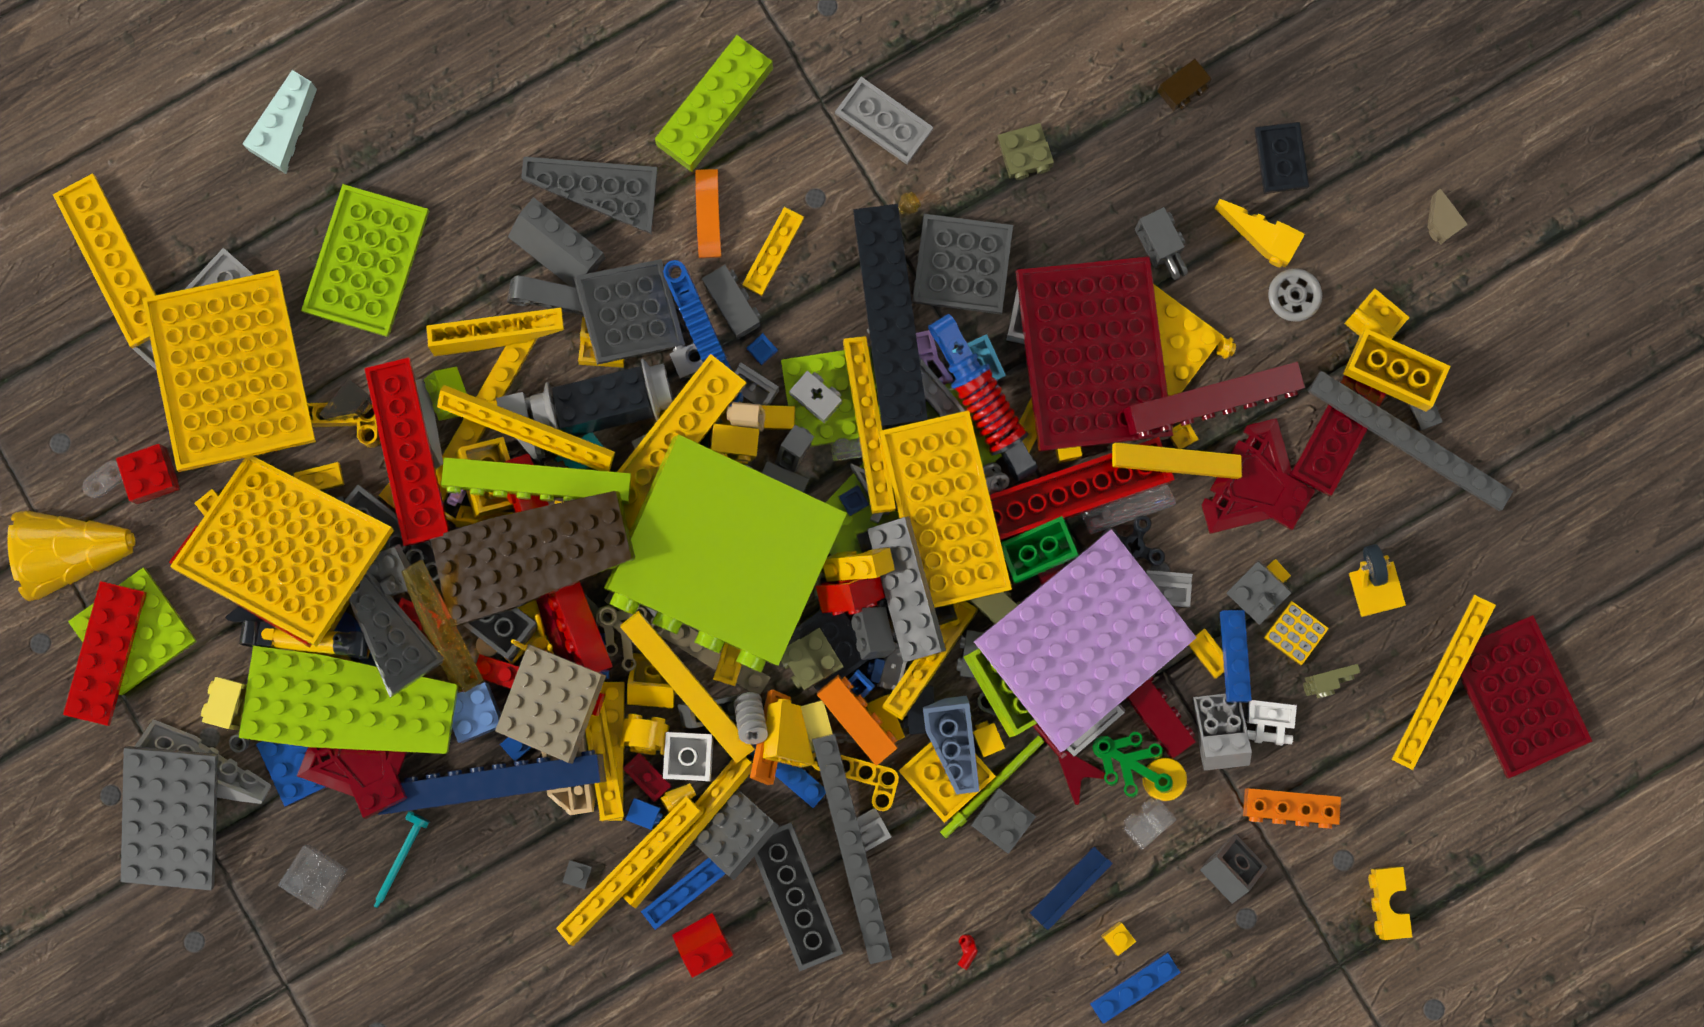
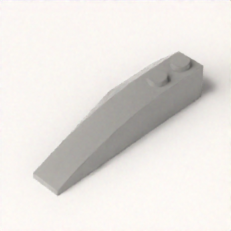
[135,719,272,804]

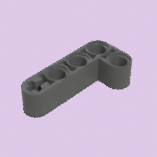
[507,276,584,316]

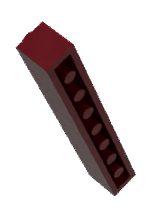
[1123,362,1305,438]

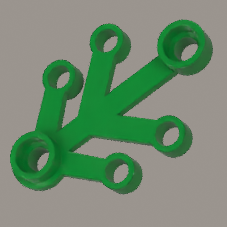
[1093,732,1173,798]

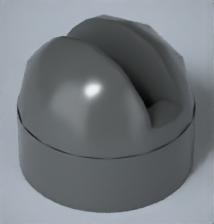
[229,733,250,753]

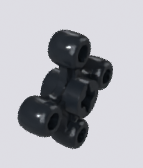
[1100,515,1165,566]

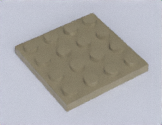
[495,644,606,764]

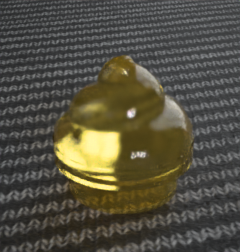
[898,191,921,214]

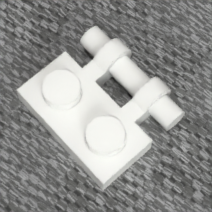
[1247,700,1297,746]

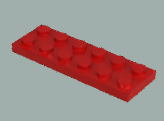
[63,581,147,726]

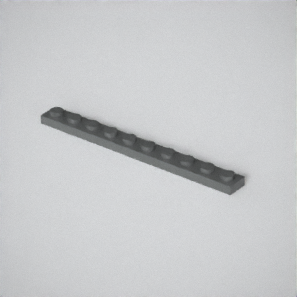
[1308,371,1513,511]
[812,733,893,964]

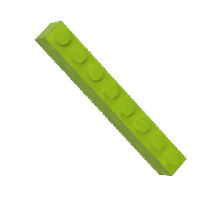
[441,457,631,505]

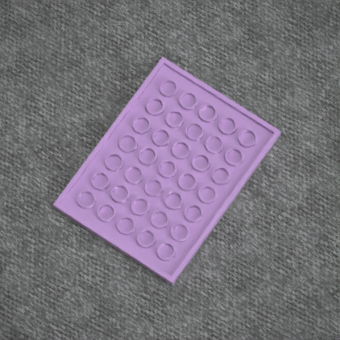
[974,529,1196,752]

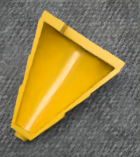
[7,510,135,601]

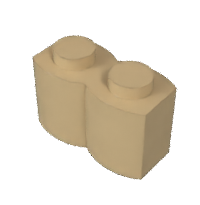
[727,402,765,432]

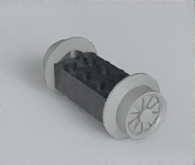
[530,359,673,436]

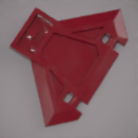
[1201,418,1315,534]
[297,747,407,819]

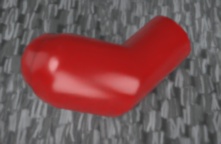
[958,934,978,970]

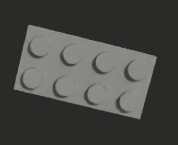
[835,77,934,165]

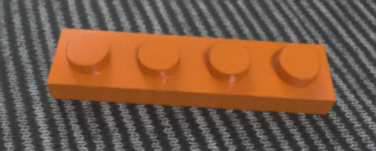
[750,690,791,785]

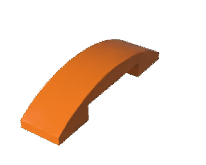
[695,169,721,258]

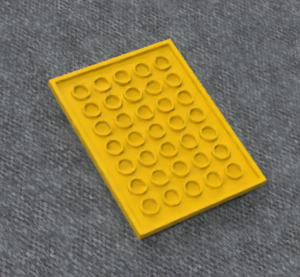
[142,270,316,472]
[170,456,394,647]

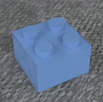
[452,682,501,743]

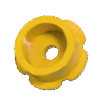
[1217,337,1236,359]

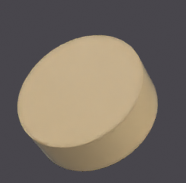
[476,638,497,657]

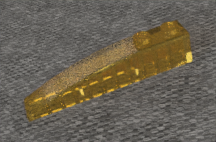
[401,560,484,693]

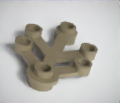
[596,605,665,671]

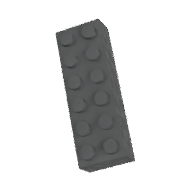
[754,822,843,971]

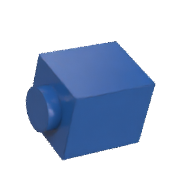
[625,798,663,830]

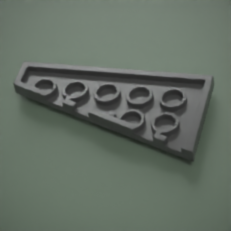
[521,157,658,235]
[348,571,444,698]

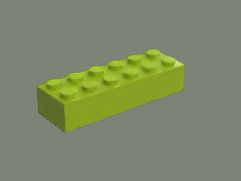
[655,35,773,172]

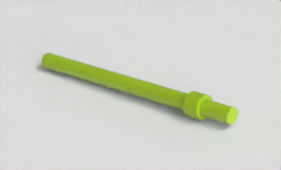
[940,736,1044,839]

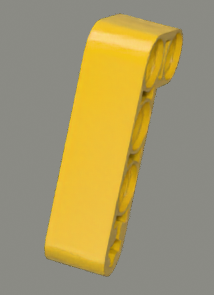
[308,402,381,448]
[812,753,899,811]

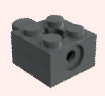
[1135,207,1188,280]

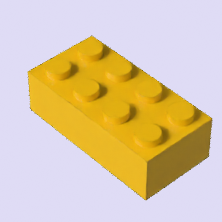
[1343,328,1451,412]

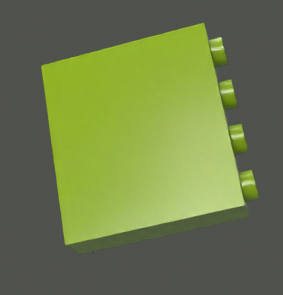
[604,435,847,672]

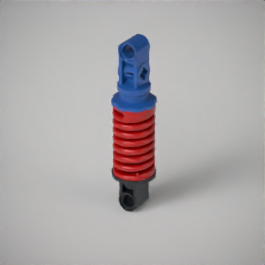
[928,314,1038,482]

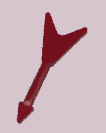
[1033,723,1109,805]

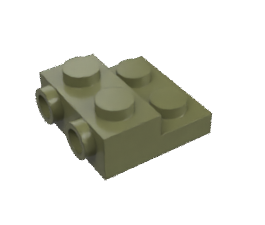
[997,123,1054,180]
[781,628,844,691]
[1303,664,1360,698]

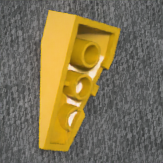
[1215,199,1305,267]

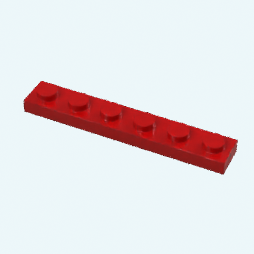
[473,654,606,716]

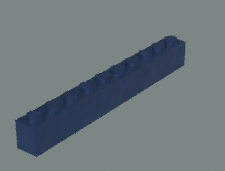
[378,750,606,815]

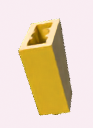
[763,699,814,768]

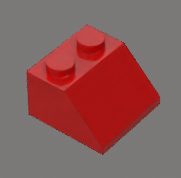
[672,913,735,978]

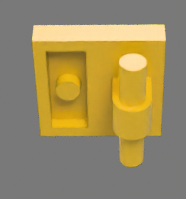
[1344,289,1410,339]

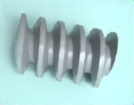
[733,692,768,745]

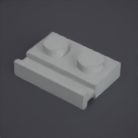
[1146,570,1192,608]
[835,808,891,851]

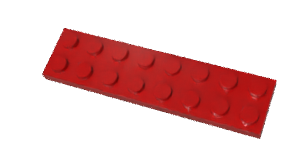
[364,357,449,546]

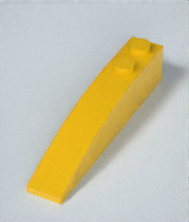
[427,308,564,356]

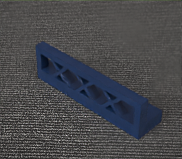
[1029,846,1113,930]

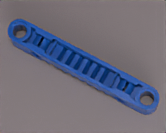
[663,260,743,407]

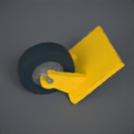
[1349,544,1406,617]

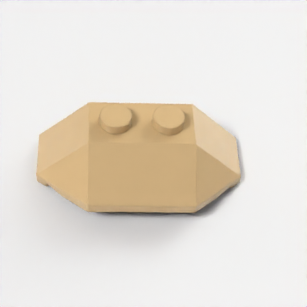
[542,733,596,815]

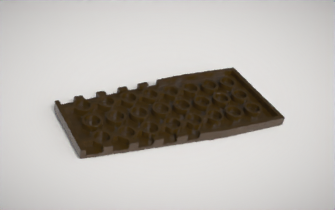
[431,491,635,627]

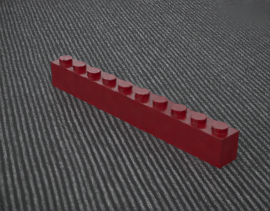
[1035,562,1195,759]

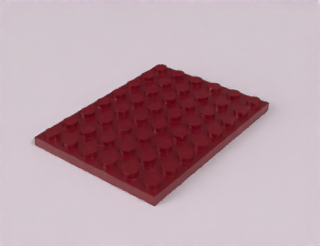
[1016,256,1173,451]

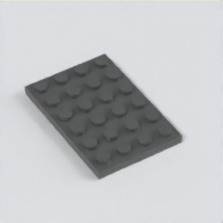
[121,746,218,890]

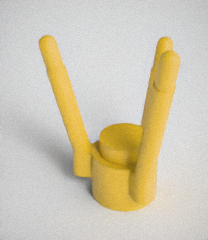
[511,614,554,654]

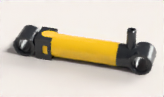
[239,621,370,659]

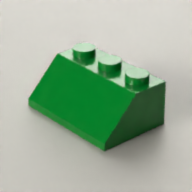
[1001,516,1079,584]

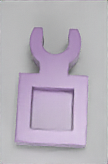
[446,490,466,506]

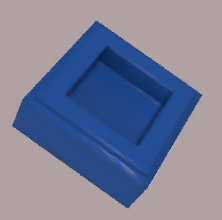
[746,333,778,366]

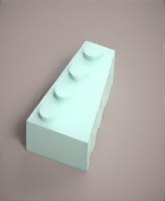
[243,70,317,174]

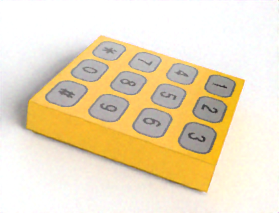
[1264,601,1329,665]

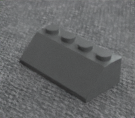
[508,197,606,288]

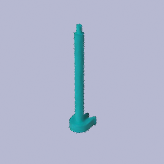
[374,811,430,908]

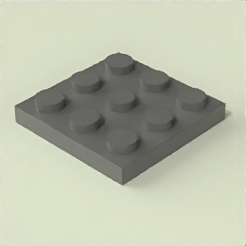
[693,789,779,880]

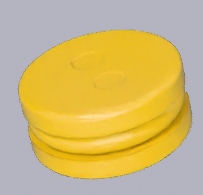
[1142,758,1187,801]

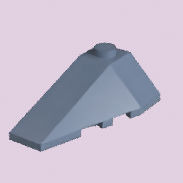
[923,696,979,794]

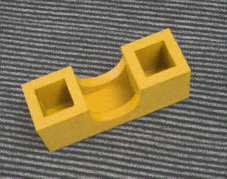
[823,548,895,582]
[1368,866,1412,940]

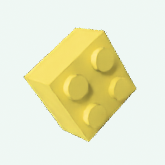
[201,677,247,730]

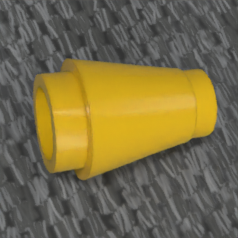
[660,783,696,813]

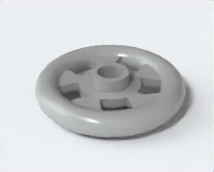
[1268,268,1322,322]

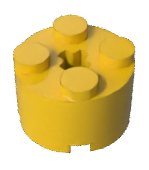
[619,714,669,755]

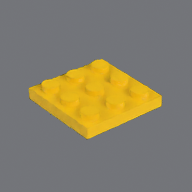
[899,742,996,823]

